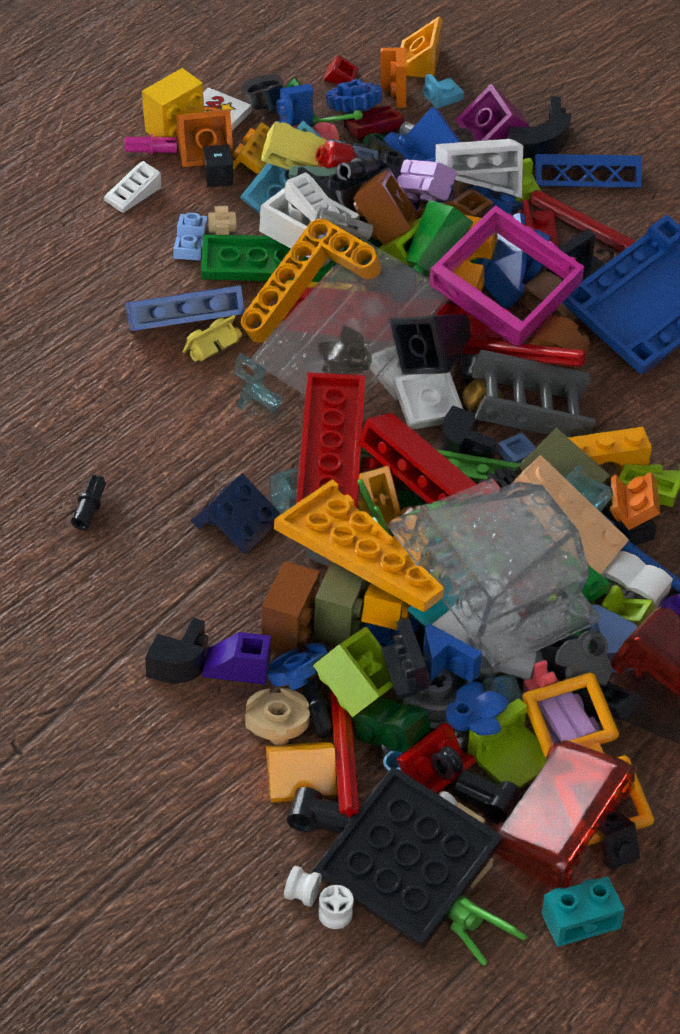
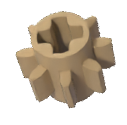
[208,206,236,235]

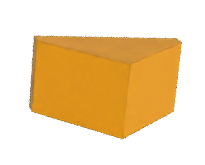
[358,466,400,529]

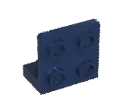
[191,473,281,554]

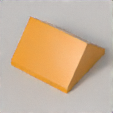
[401,16,443,78]
[266,741,337,802]

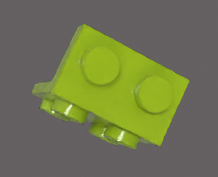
[467,698,557,789]

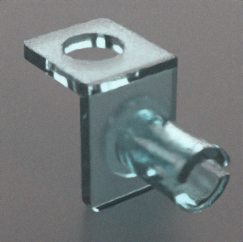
[233,353,283,413]

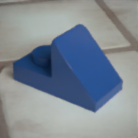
[423,623,482,682]

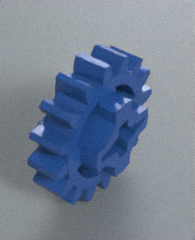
[326,79,383,114]

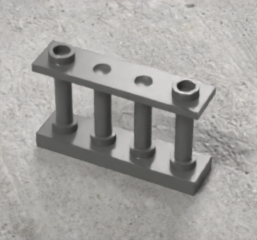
[471,350,596,437]

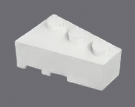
[436,139,523,198]

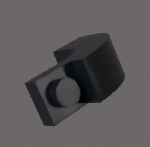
[508,96,571,162]
[539,631,644,724]

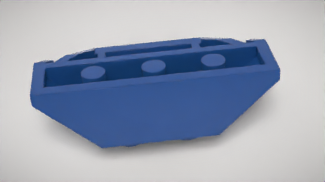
[477,213,527,309]

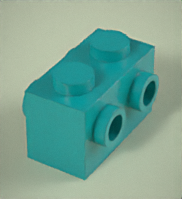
[541,876,625,947]

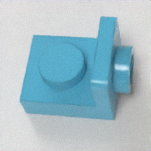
[423,74,464,109]

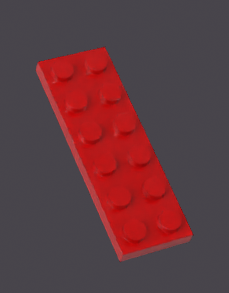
[296,372,366,508]

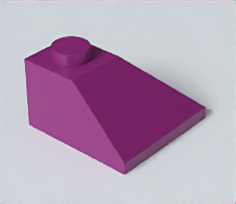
[456,83,531,142]

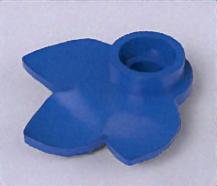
[446,682,509,736]

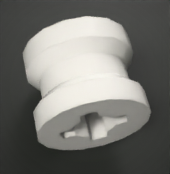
[284,866,322,907]
[318,885,354,929]

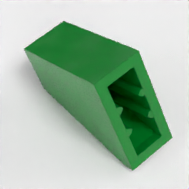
[405,200,473,278]

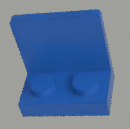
[384,107,461,161]

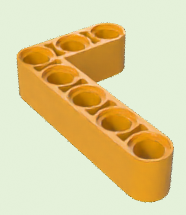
[241,218,382,343]

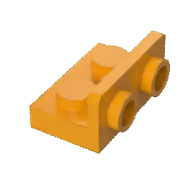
[232,122,270,174]

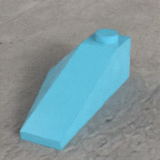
[240,121,324,214]

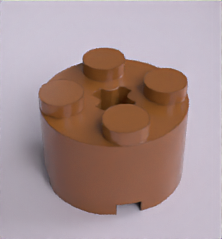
[526,315,590,370]

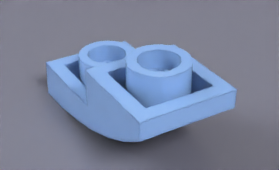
[173,213,207,261]

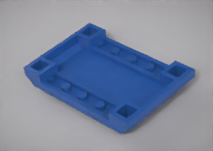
[562,214,680,374]

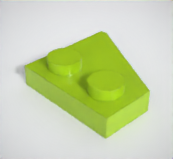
[619,464,680,507]

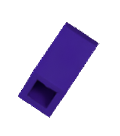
[202,632,271,685]

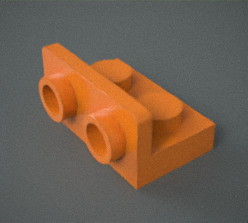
[380,48,406,108]
[609,472,660,530]

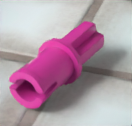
[125,134,177,155]

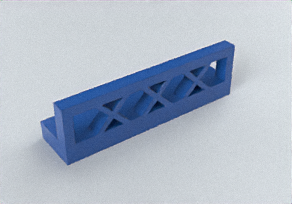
[533,154,642,188]

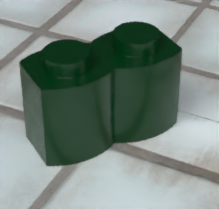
[353,698,431,752]

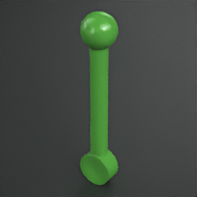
[312,110,363,127]

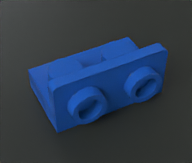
[276,84,313,127]

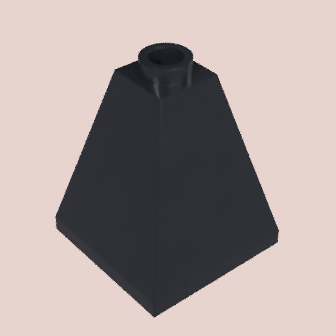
[390,314,471,374]

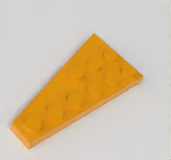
[274,479,444,612]

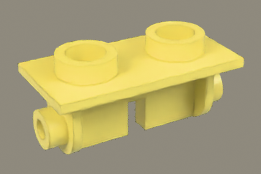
[182,315,242,362]

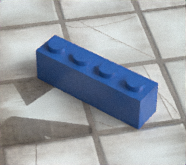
[125,286,245,331]

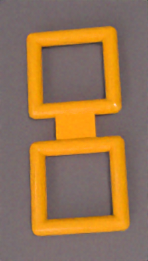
[522,672,654,846]

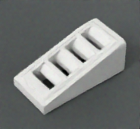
[104,161,161,213]
[285,172,340,221]

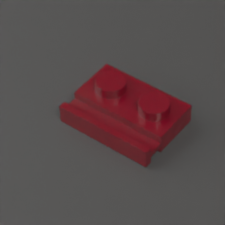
[342,105,405,139]

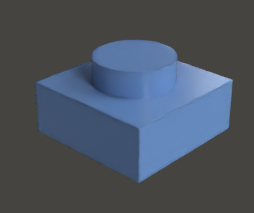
[497,433,536,464]

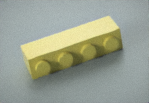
[261,121,327,171]

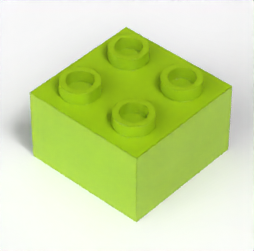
[313,627,393,718]

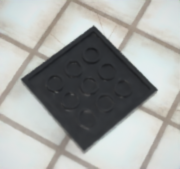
[312,766,504,948]

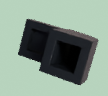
[441,405,496,459]
[145,618,208,684]

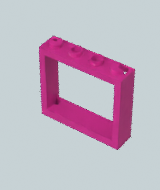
[429,205,584,347]

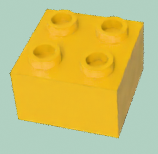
[142,68,204,137]

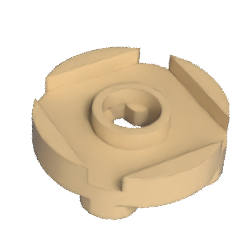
[245,688,310,745]

